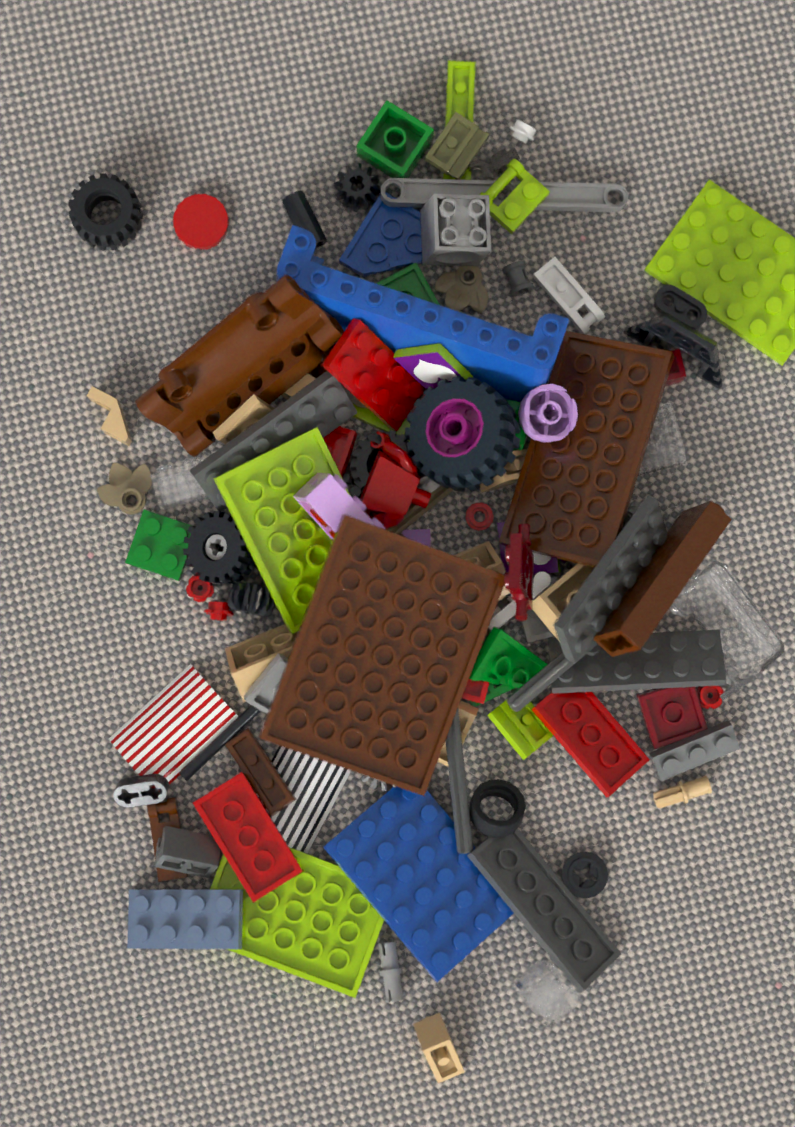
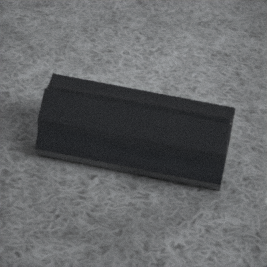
[282,190,327,249]

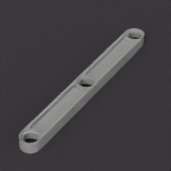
[380,178,628,212]

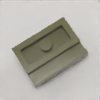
[425,112,489,180]

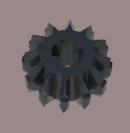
[334,163,381,212]
[228,581,276,617]

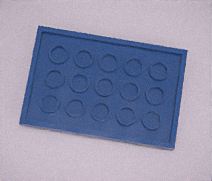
[323,786,514,982]

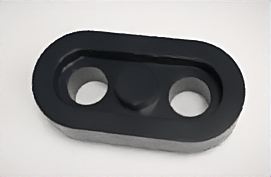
[654,285,707,329]

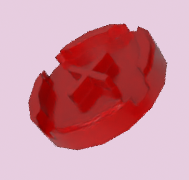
[173,194,229,250]

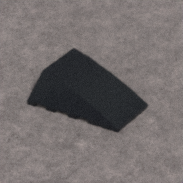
[623,313,722,389]

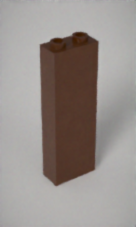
[593,500,732,657]

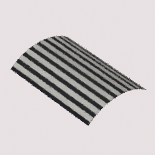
[256,745,351,853]

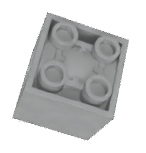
[420,194,491,266]

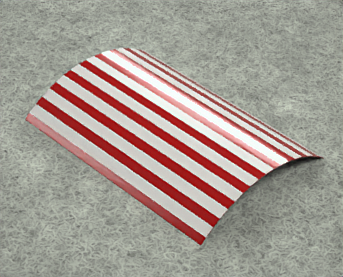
[109,664,239,792]

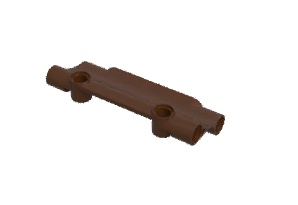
[135,274,344,457]

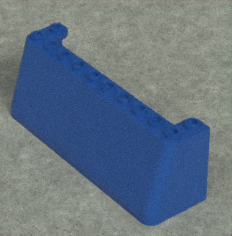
[276,225,569,402]

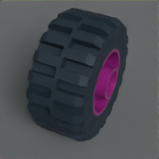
[405,376,520,492]

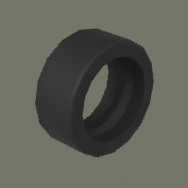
[469,779,526,838]

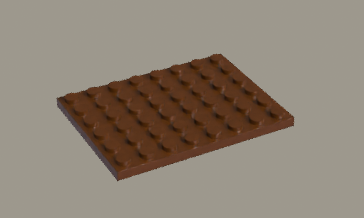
[259,514,505,796]

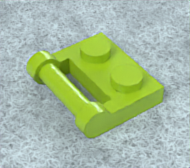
[479,159,550,234]

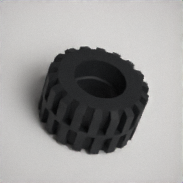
[68,173,143,251]

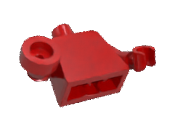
[360,431,431,530]

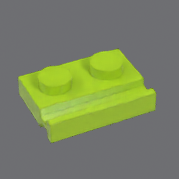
[487,699,554,760]

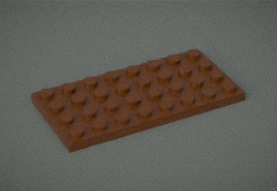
[499,331,675,568]

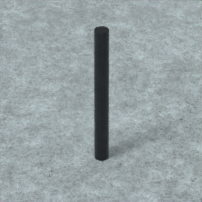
[179,705,261,781]

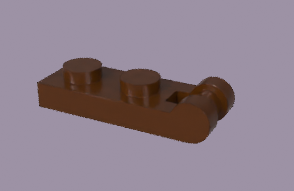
[147,797,188,882]

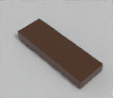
[225,728,296,816]

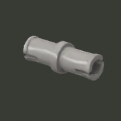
[378,941,404,1003]

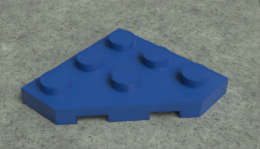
[339,192,422,277]

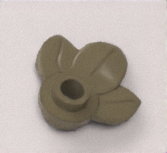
[434,266,488,314]
[97,463,152,515]

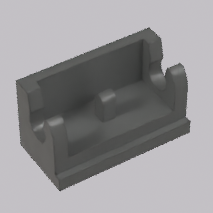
[154,826,220,878]

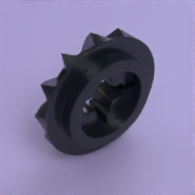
[561,851,608,898]

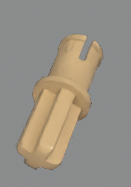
[653,775,712,808]

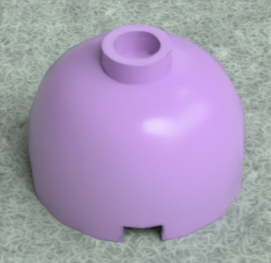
[518,384,578,443]

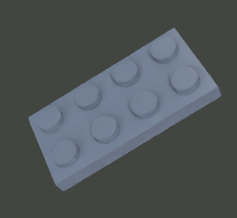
[127,890,243,949]

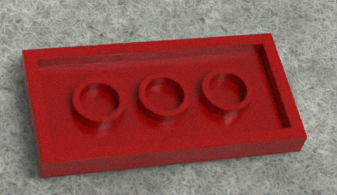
[322,318,425,431]
[531,692,650,798]
[193,772,303,903]

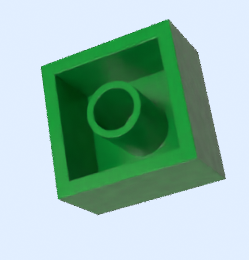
[356,100,434,178]

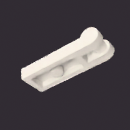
[533,257,605,334]
[487,572,551,634]

